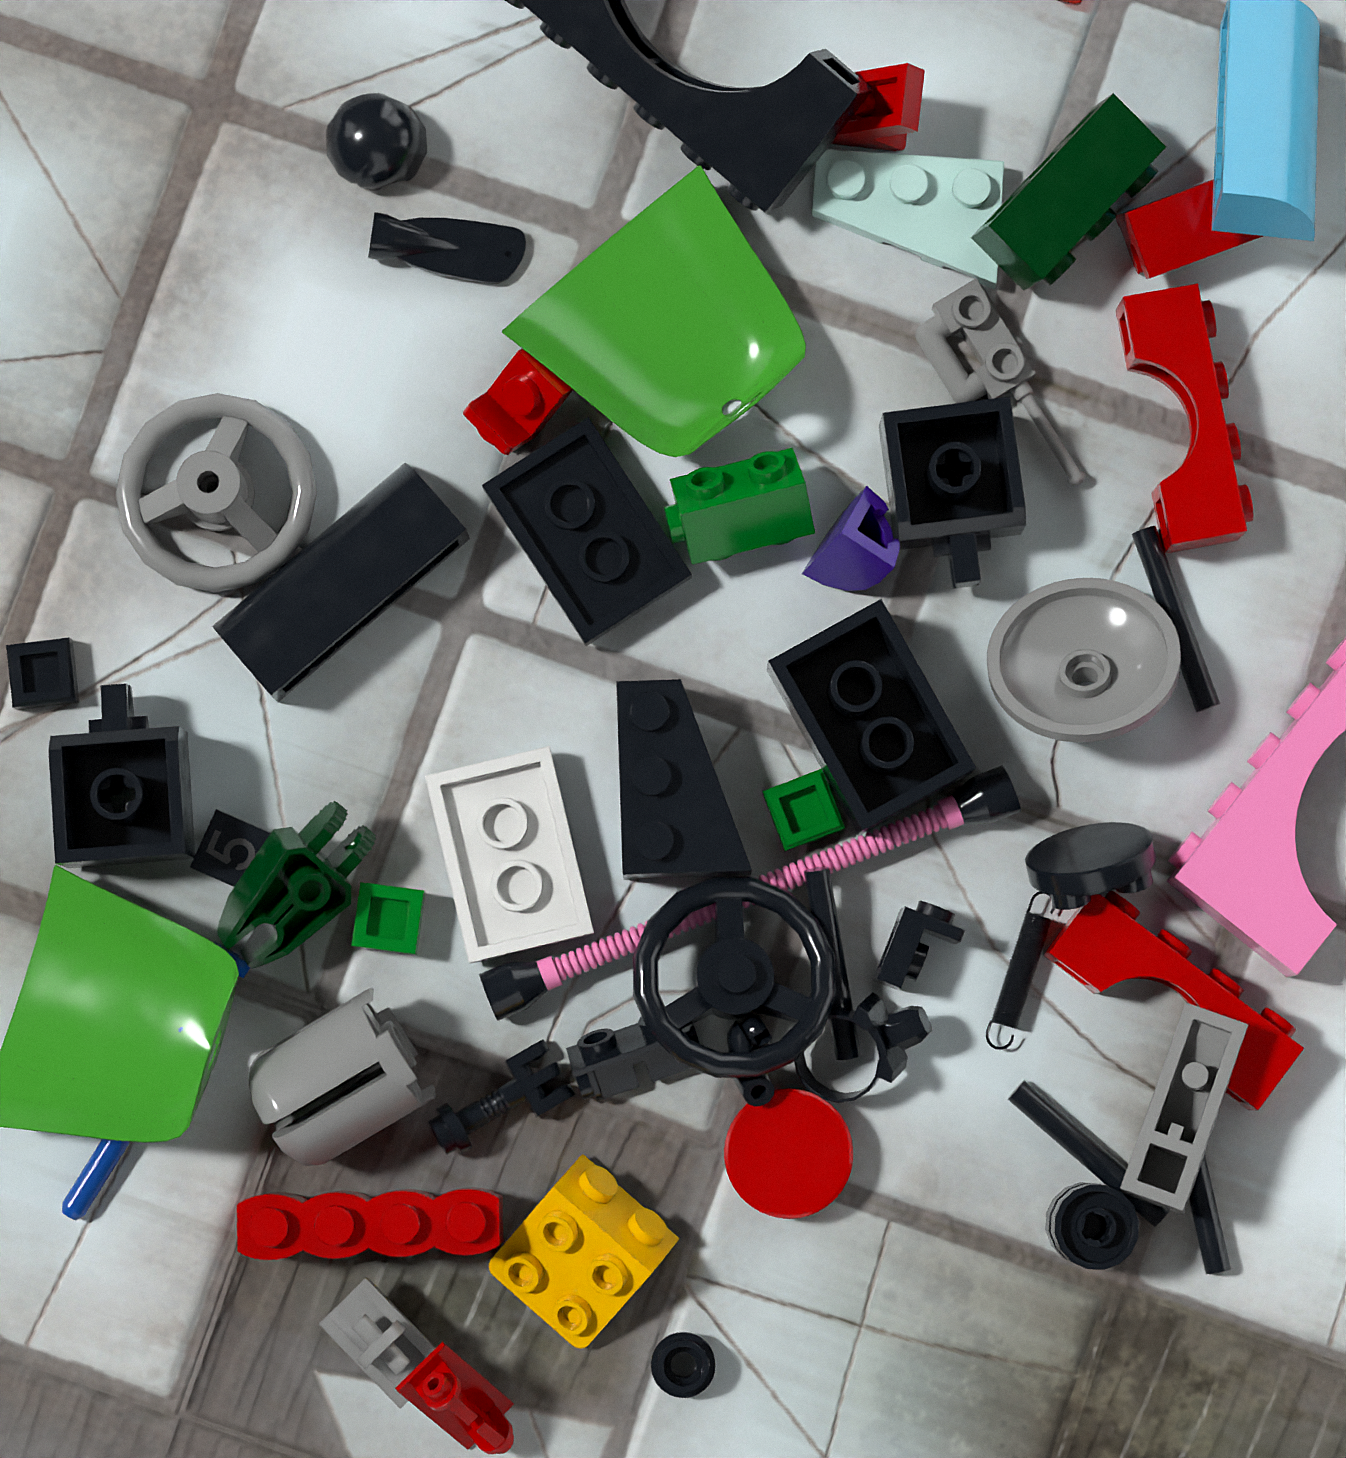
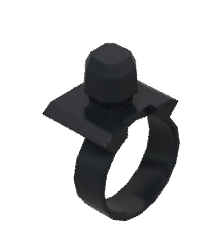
[794,992,932,1103]

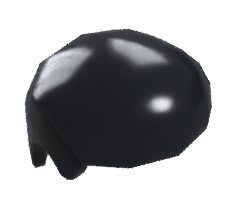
[326,93,427,190]

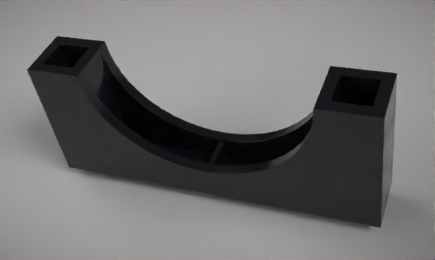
[505,0,873,213]

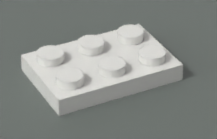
[425,746,595,964]

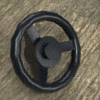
[633,877,837,1078]

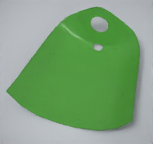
[502,166,806,457]
[0,865,239,1143]

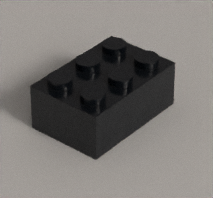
[766,599,976,836]

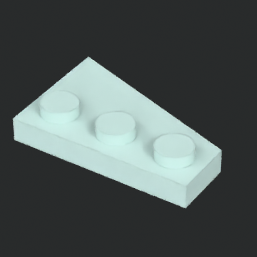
[812,149,1004,290]

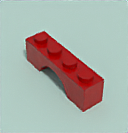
[1115,283,1254,554]
[1043,890,1304,1111]

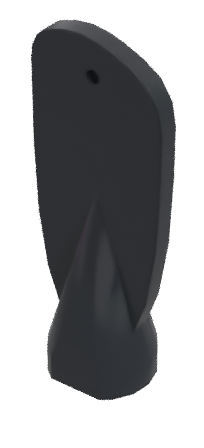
[368,212,526,284]

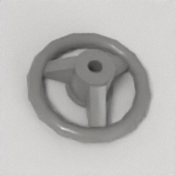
[115,393,317,593]

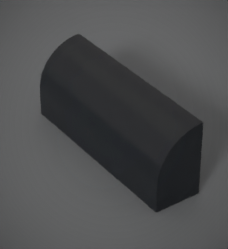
[212,463,470,702]

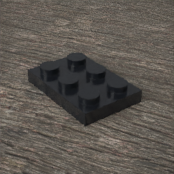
[482,417,692,646]

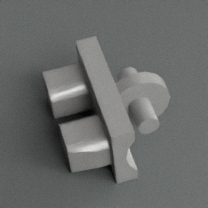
[319,1277,435,1409]

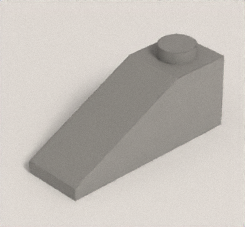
[1120,1002,1248,1215]

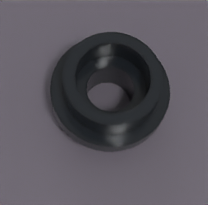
[651,1332,716,1398]

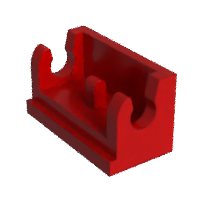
[1116,179,1263,279]

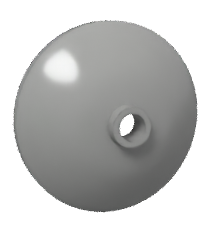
[987,578,1181,742]

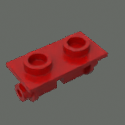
[395,1341,514,1454]

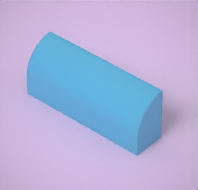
[1212,0,1320,241]

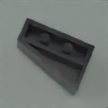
[616,679,752,879]

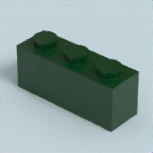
[971,93,1166,291]

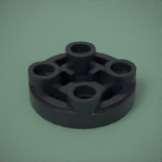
[1025,822,1157,910]

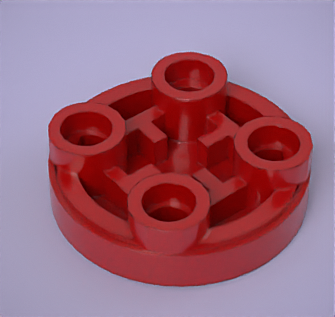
[724,1089,853,1219]

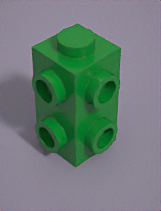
[664,447,816,565]

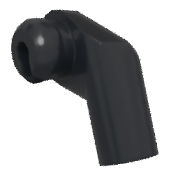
[726,1015,775,1106]

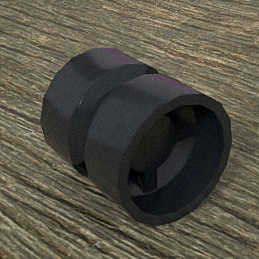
[1045,1182,1139,1270]

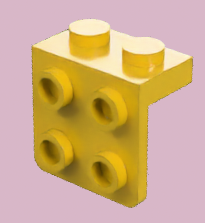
[489,1154,680,1349]

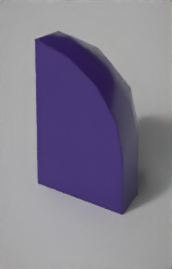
[802,486,900,591]

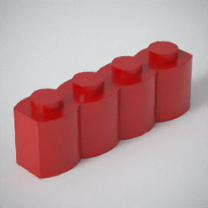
[237,1187,504,1260]

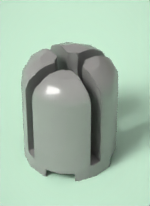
[249,987,436,1166]

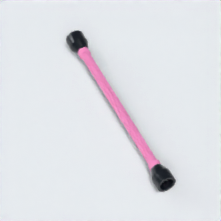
[479,765,1021,1021]

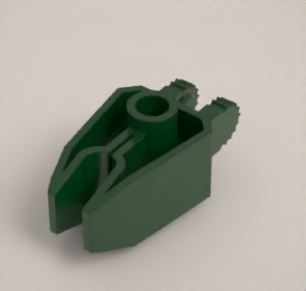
[217,801,377,969]

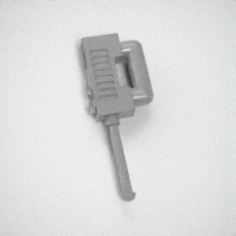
[915,278,1085,485]

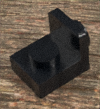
[872,901,965,990]

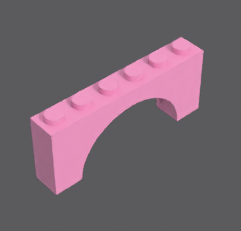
[1167,637,1346,977]

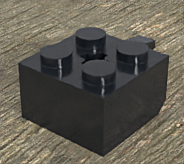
[879,396,1026,589]
[48,683,195,868]

